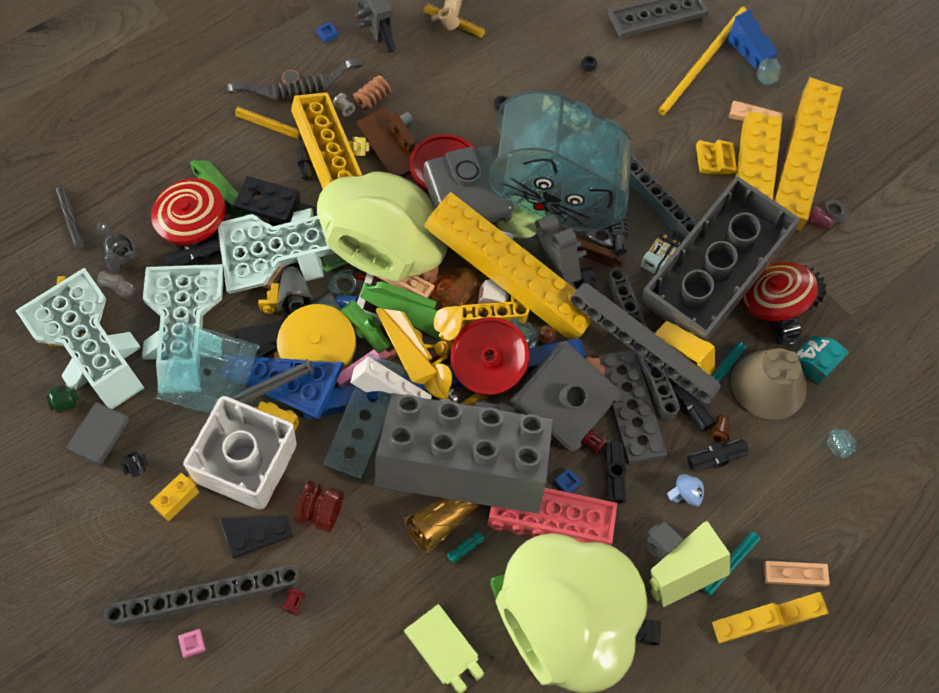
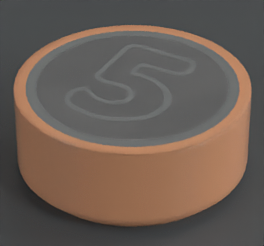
[282,70,299,86]

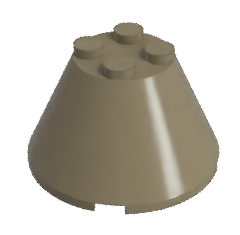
[730,348,807,421]

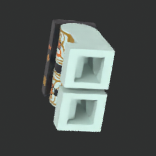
[640,228,686,274]

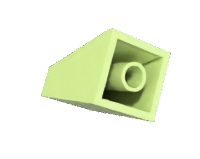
[650,521,730,607]

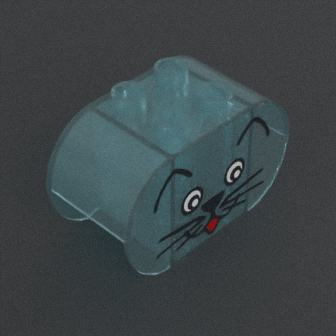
[488,90,632,231]

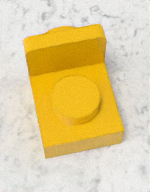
[258,283,280,314]

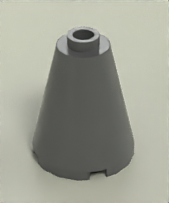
[277,266,315,317]

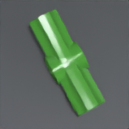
[341,300,391,354]

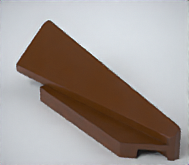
[558,225,625,268]

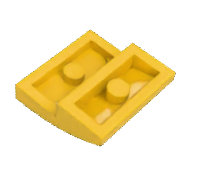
[696,140,737,174]

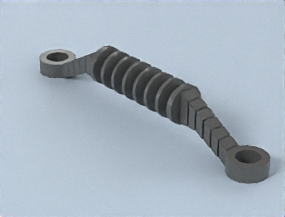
[227,58,363,101]

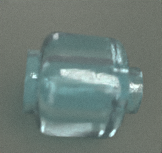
[757,58,781,85]
[826,428,857,458]

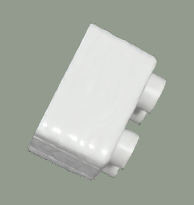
[183,396,297,509]

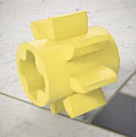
[349,137,370,156]

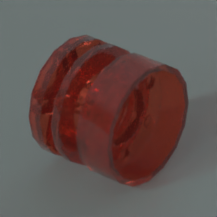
[294,480,344,533]

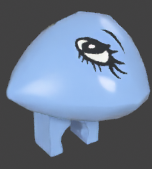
[667,474,704,507]

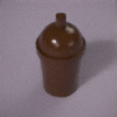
[537,325,557,346]

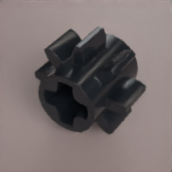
[121,452,148,477]

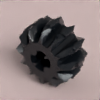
[772,317,802,345]

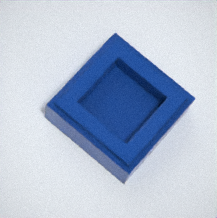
[316,22,339,43]
[553,468,582,493]

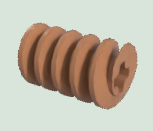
[353,75,391,110]

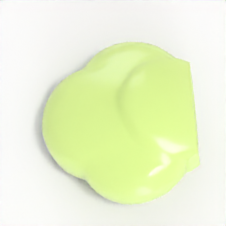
[317,172,447,281]
[496,534,647,693]

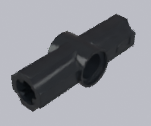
[165,236,221,266]
[670,380,715,432]
[687,439,749,473]
[605,441,627,504]

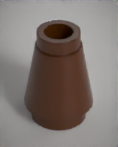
[710,414,730,444]

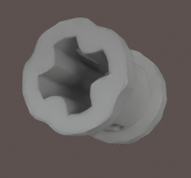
[333,93,355,117]

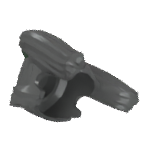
[97,221,139,273]

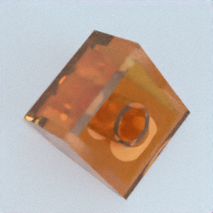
[430,267,481,307]

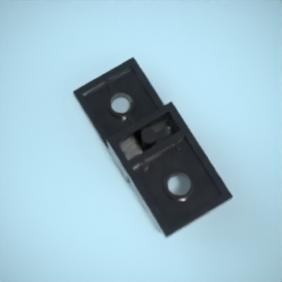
[233,176,318,226]

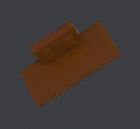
[357,107,416,177]

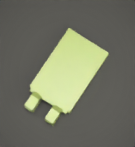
[404,604,484,693]

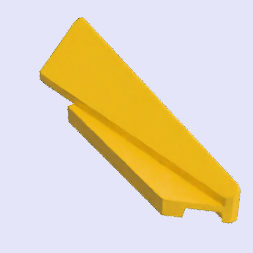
[376,308,438,384]

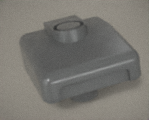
[423,146,514,223]
[509,341,621,451]

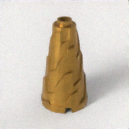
[404,498,479,553]

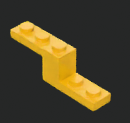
[712,592,829,644]

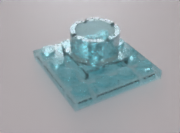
[156,321,259,414]

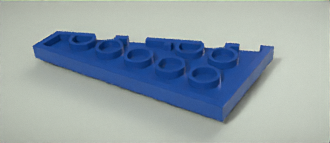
[220,355,344,419]

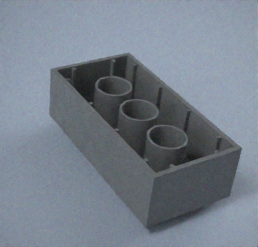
[641,176,801,341]
[374,393,553,514]

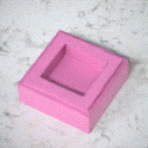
[178,629,206,658]

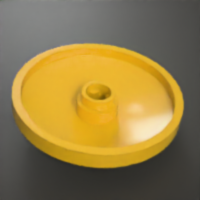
[277,304,356,371]

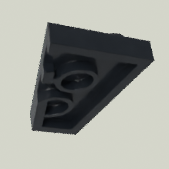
[234,319,286,358]
[220,515,294,559]

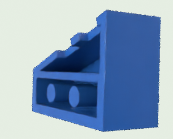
[727,9,778,72]

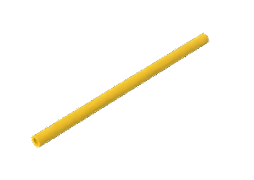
[658,7,747,115]

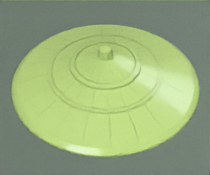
[495,193,547,239]

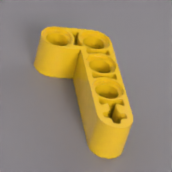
[462,295,529,325]

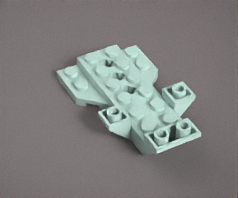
[218,208,335,294]
[142,264,224,393]
[15,268,144,409]

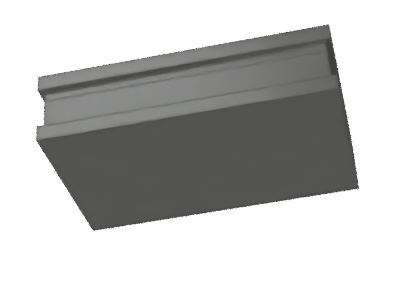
[66,402,130,467]

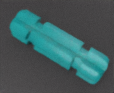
[447,531,485,563]

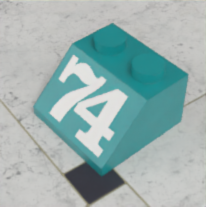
[796,336,849,385]

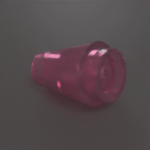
[808,205,835,230]

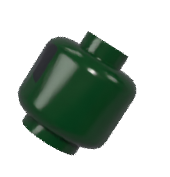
[46,384,79,413]

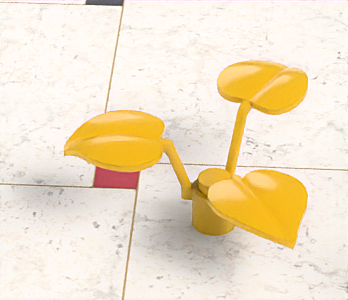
[414,306,463,399]

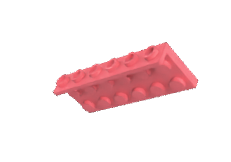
[487,488,617,546]

